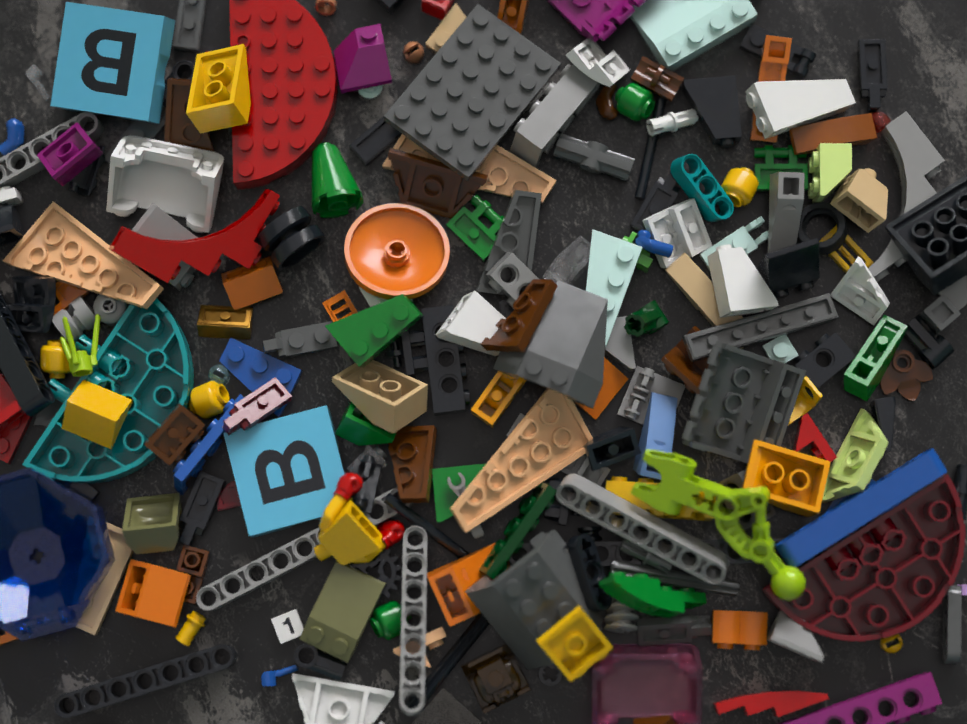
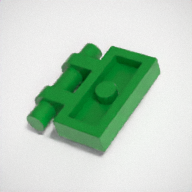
[753,145,808,192]
[446,195,504,262]

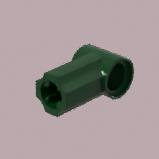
[624,300,669,337]

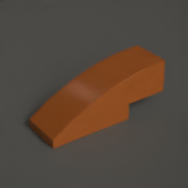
[789,113,877,155]

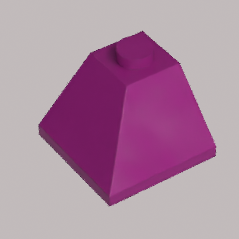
[334,24,392,93]

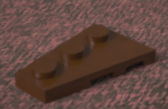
[164,78,215,152]
[388,425,437,503]

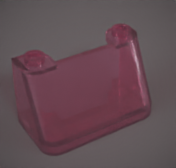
[591,644,702,724]

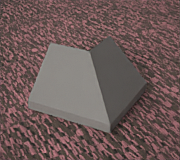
[767,610,824,662]

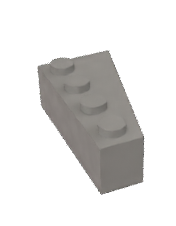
[509,64,600,168]

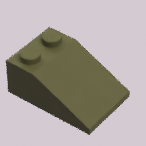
[299,561,386,663]

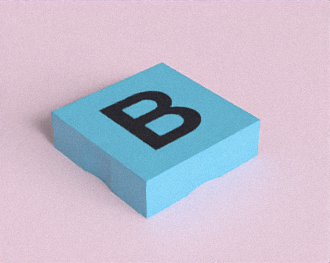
[50,2,175,124]
[223,405,345,538]

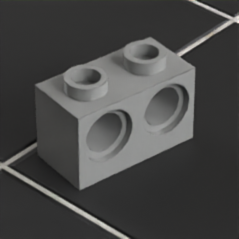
[486,252,539,309]

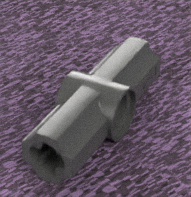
[553,133,635,181]

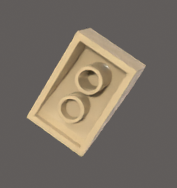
[332,360,428,434]

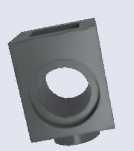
[919,294,961,334]

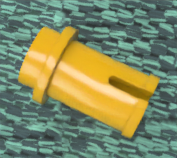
[175,610,206,646]

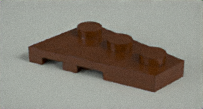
[480,279,558,352]

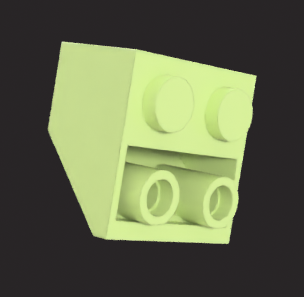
[808,143,852,204]

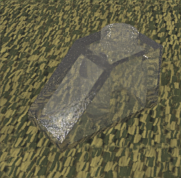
[542,235,591,285]

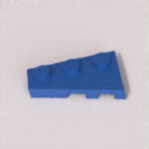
[219,337,303,418]

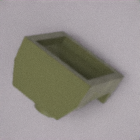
[122,493,182,554]

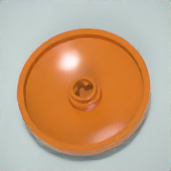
[344,203,450,300]

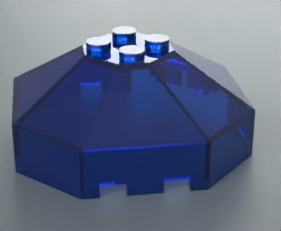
[0,468,115,641]

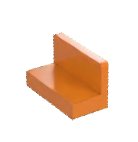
[221,256,283,310]

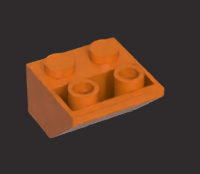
[115,559,191,627]

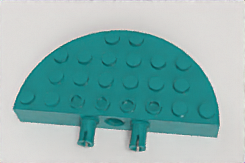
[22,298,194,484]

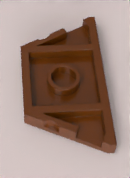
[388,148,488,219]

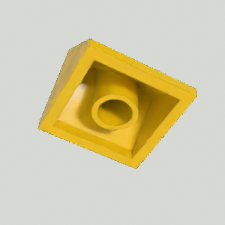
[62,379,133,450]

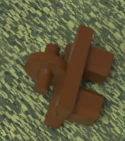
[630,56,684,102]

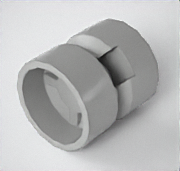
[52,295,101,343]

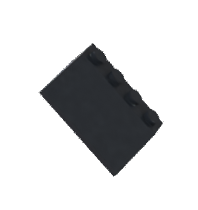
[885,175,967,295]

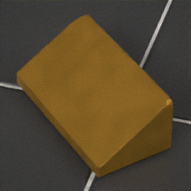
[197,305,253,340]

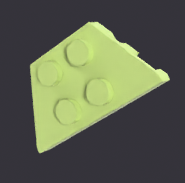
[822,408,889,503]

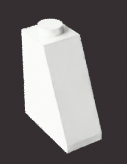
[707,244,779,318]
[435,291,506,356]

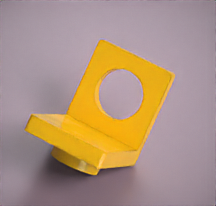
[788,376,823,426]

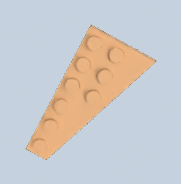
[382,134,556,204]
[3,201,164,309]
[450,388,593,533]

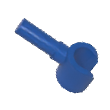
[261,664,298,686]

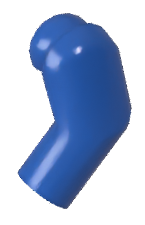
[0,118,24,156]
[635,230,673,258]

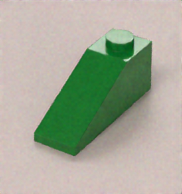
[844,315,908,401]

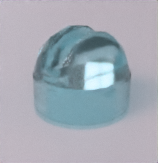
[208,364,230,385]

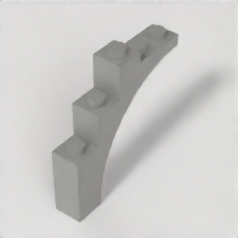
[868,111,945,282]

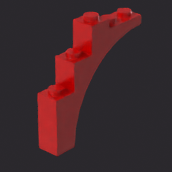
[108,189,280,283]

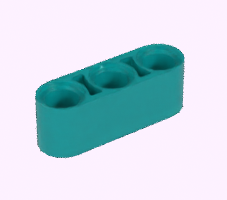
[670,154,734,222]

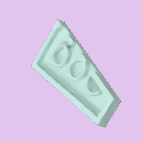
[586,229,642,347]

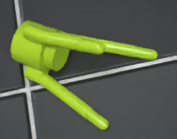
[60,314,100,377]

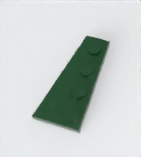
[479,483,557,579]

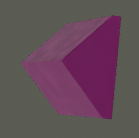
[37,122,103,186]

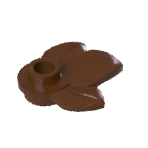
[880,350,933,401]

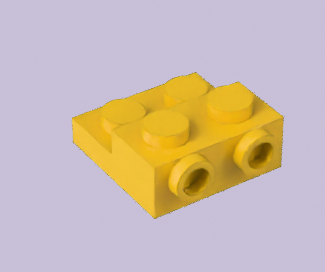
[536,606,613,682]

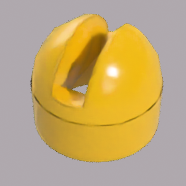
[880,634,903,653]

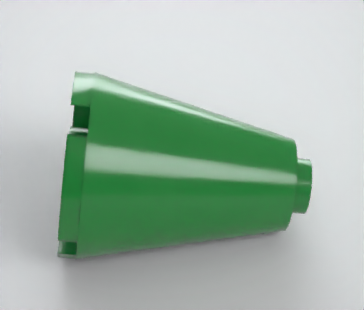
[311,142,363,218]

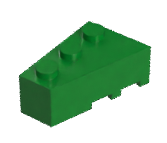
[325,294,424,367]

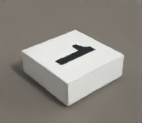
[271,609,304,644]

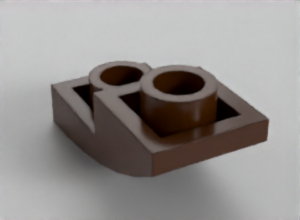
[176,545,210,606]

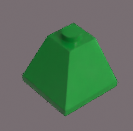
[335,401,396,446]

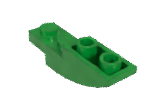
[599,572,707,618]

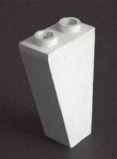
[745,79,856,139]

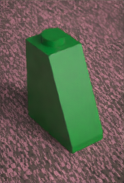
[432,464,486,524]

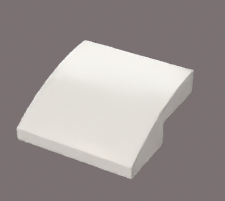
[566,38,630,87]
[642,198,712,268]

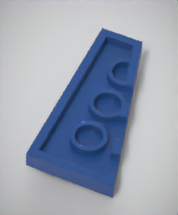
[173,394,244,496]

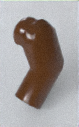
[596,84,618,120]

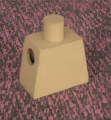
[830,168,888,233]

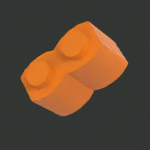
[711,610,768,650]

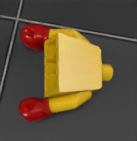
[314,473,405,565]

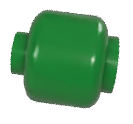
[615,83,655,121]
[370,601,412,640]

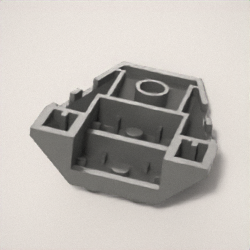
[493,280,608,409]

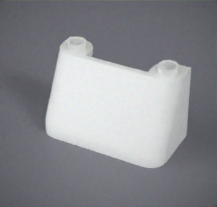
[106,135,224,233]

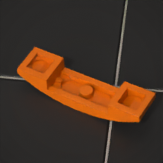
[750,35,792,143]

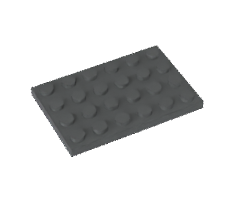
[383,4,561,181]

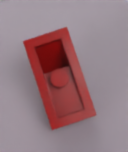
[793,413,837,462]

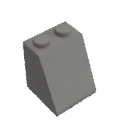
[132,203,198,291]

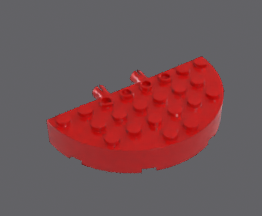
[206,0,338,190]

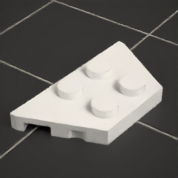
[292,673,395,724]

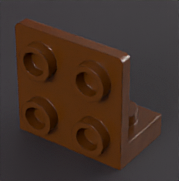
[661,326,709,395]
[144,403,205,466]

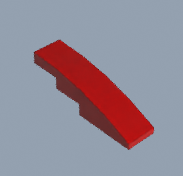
[713,690,829,717]

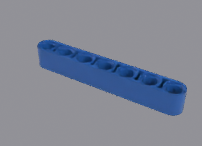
[775,448,947,567]

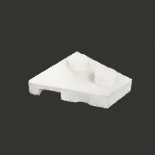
[830,256,890,325]

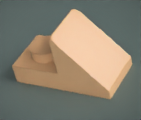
[393,626,447,668]

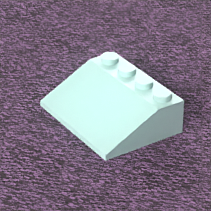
[630,0,758,71]

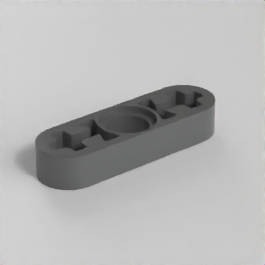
[942,585,962,664]

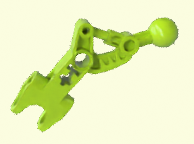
[631,449,806,601]

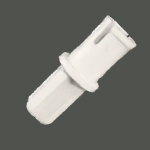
[646,109,698,136]

